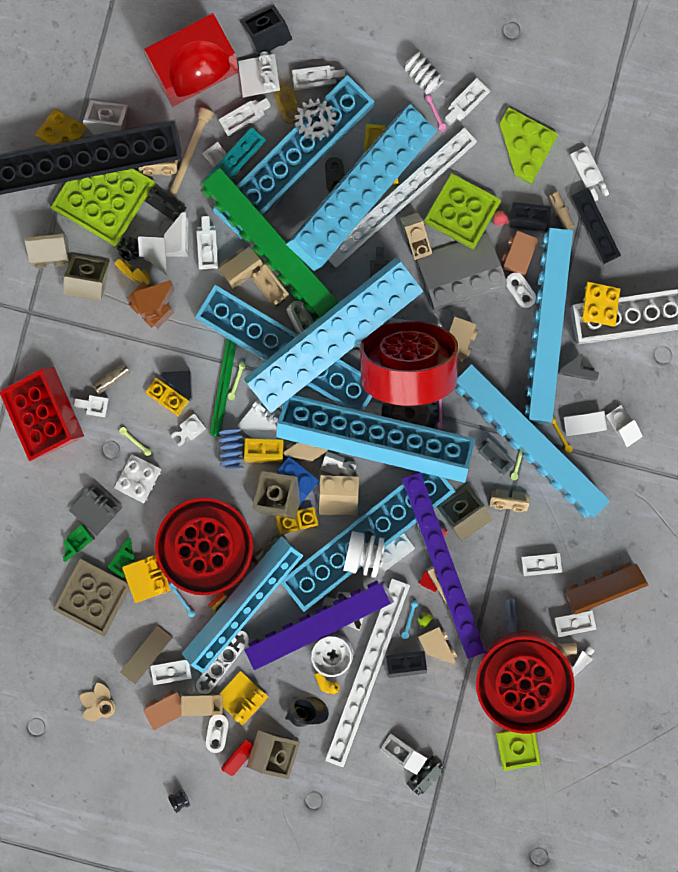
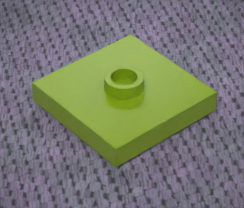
[496,730,541,771]

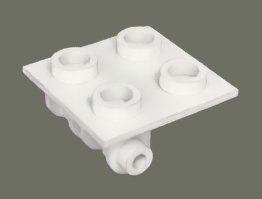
[238,52,280,97]
[237,399,281,439]
[114,454,161,503]

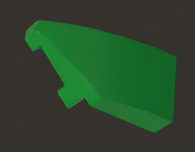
[63,524,95,562]
[107,537,134,579]

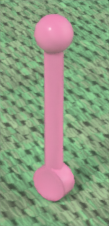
[425,95,446,132]
[437,399,444,430]

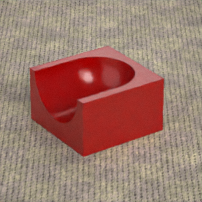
[144,13,239,107]

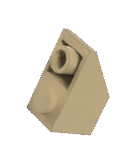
[400,212,432,260]
[449,317,478,362]
[283,441,328,462]
[417,627,457,664]
[180,694,223,716]

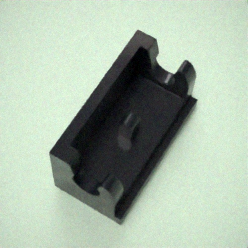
[509,202,551,232]
[386,651,427,678]

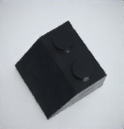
[240,5,293,56]

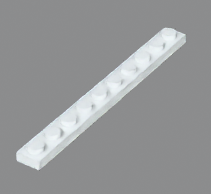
[328,128,477,268]
[325,579,410,767]

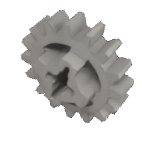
[295,98,336,141]

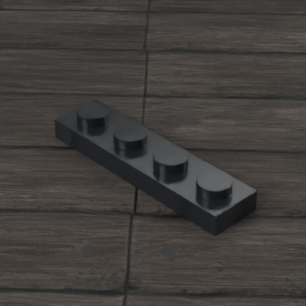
[570,188,621,265]

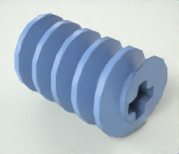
[219,429,244,469]

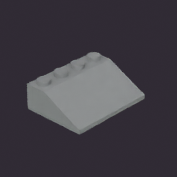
[416,233,507,311]

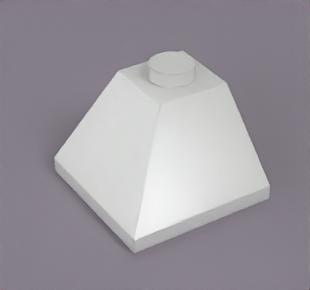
[83,100,128,135]
[164,213,188,257]

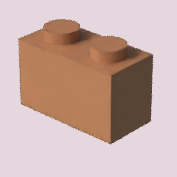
[501,231,539,277]
[143,690,181,731]

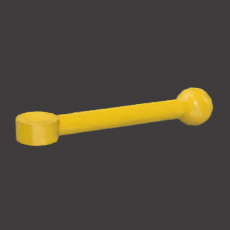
[551,416,572,453]

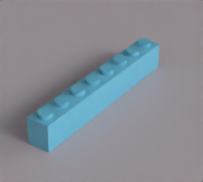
[182,536,303,674]

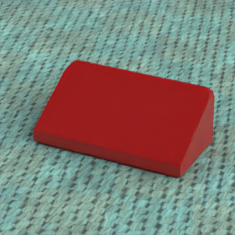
[221,738,253,776]

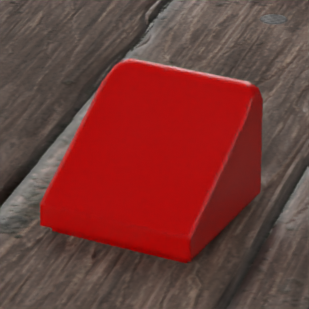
[418,570,437,592]

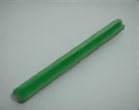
[209,338,237,437]

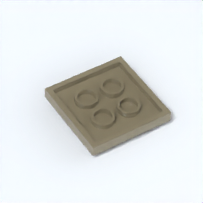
[53,558,129,637]

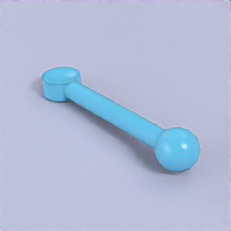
[169,583,195,617]
[401,600,418,639]

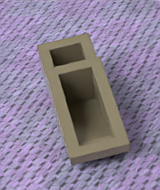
[120,626,173,684]

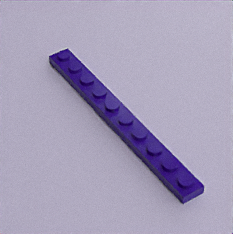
[401,472,485,659]

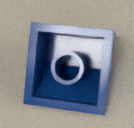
[276,457,319,506]

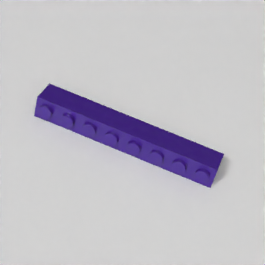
[244,580,394,671]

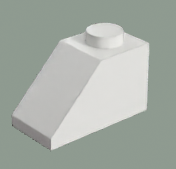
[380,733,427,775]

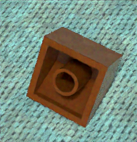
[133,280,175,321]

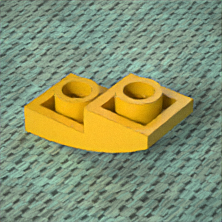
[114,258,152,287]
[145,378,189,417]
[275,507,319,535]

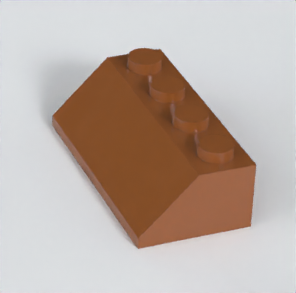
[563,562,649,615]

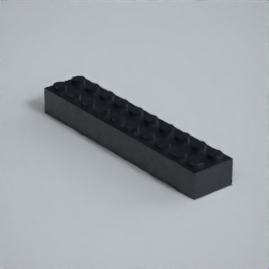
[0,119,183,195]

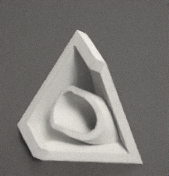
[138,237,167,276]

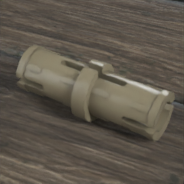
[92,363,130,395]

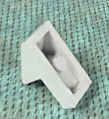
[605,405,643,447]

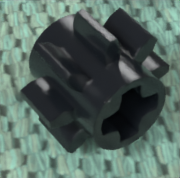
[117,236,139,261]

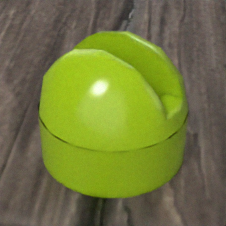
[417,612,434,629]

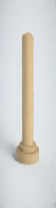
[170,107,214,195]

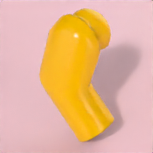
[314,673,340,695]

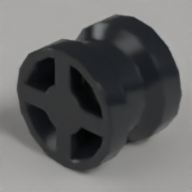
[168,789,191,813]

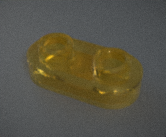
[275,86,300,124]

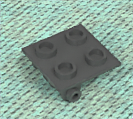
[69,482,123,536]

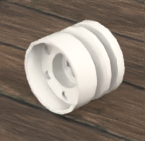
[343,531,385,578]
[311,634,354,677]

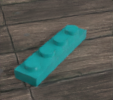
[200,127,266,184]

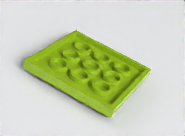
[50,169,155,248]

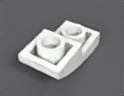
[564,411,607,436]

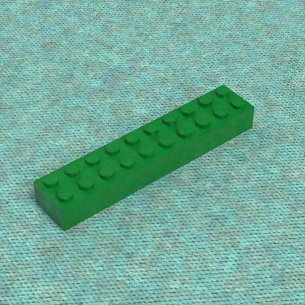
[199,168,339,321]

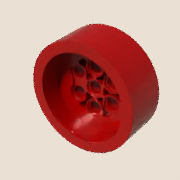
[360,321,458,406]
[155,498,254,595]
[476,630,575,734]

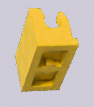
[244,438,284,464]

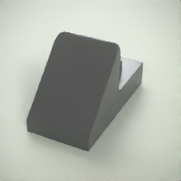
[558,354,599,381]

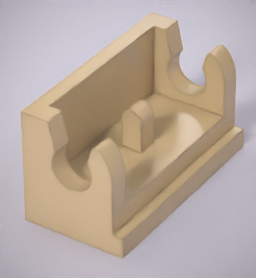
[251,264,289,308]

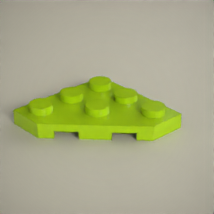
[499,107,558,184]

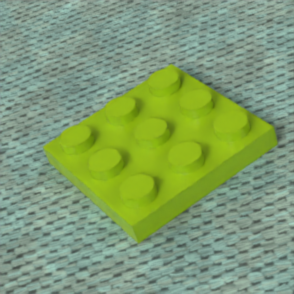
[424,173,501,250]

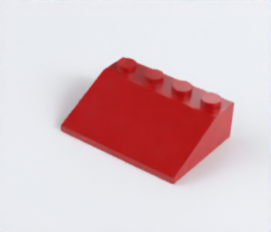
[0,367,84,462]

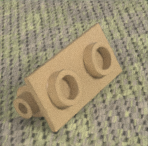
[139,160,178,176]
[489,489,530,512]

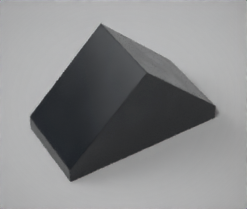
[161,371,193,402]

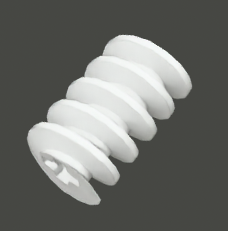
[404,51,444,95]

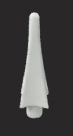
[572,646,595,676]

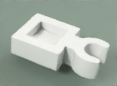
[171,414,206,446]

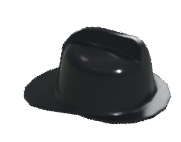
[285,697,329,727]

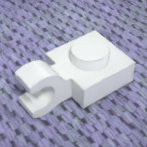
[74,395,109,418]
[320,452,357,476]

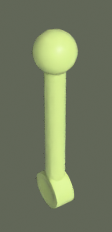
[228,362,246,400]
[119,427,151,456]
[510,450,523,480]

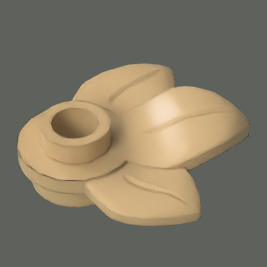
[79,683,116,721]

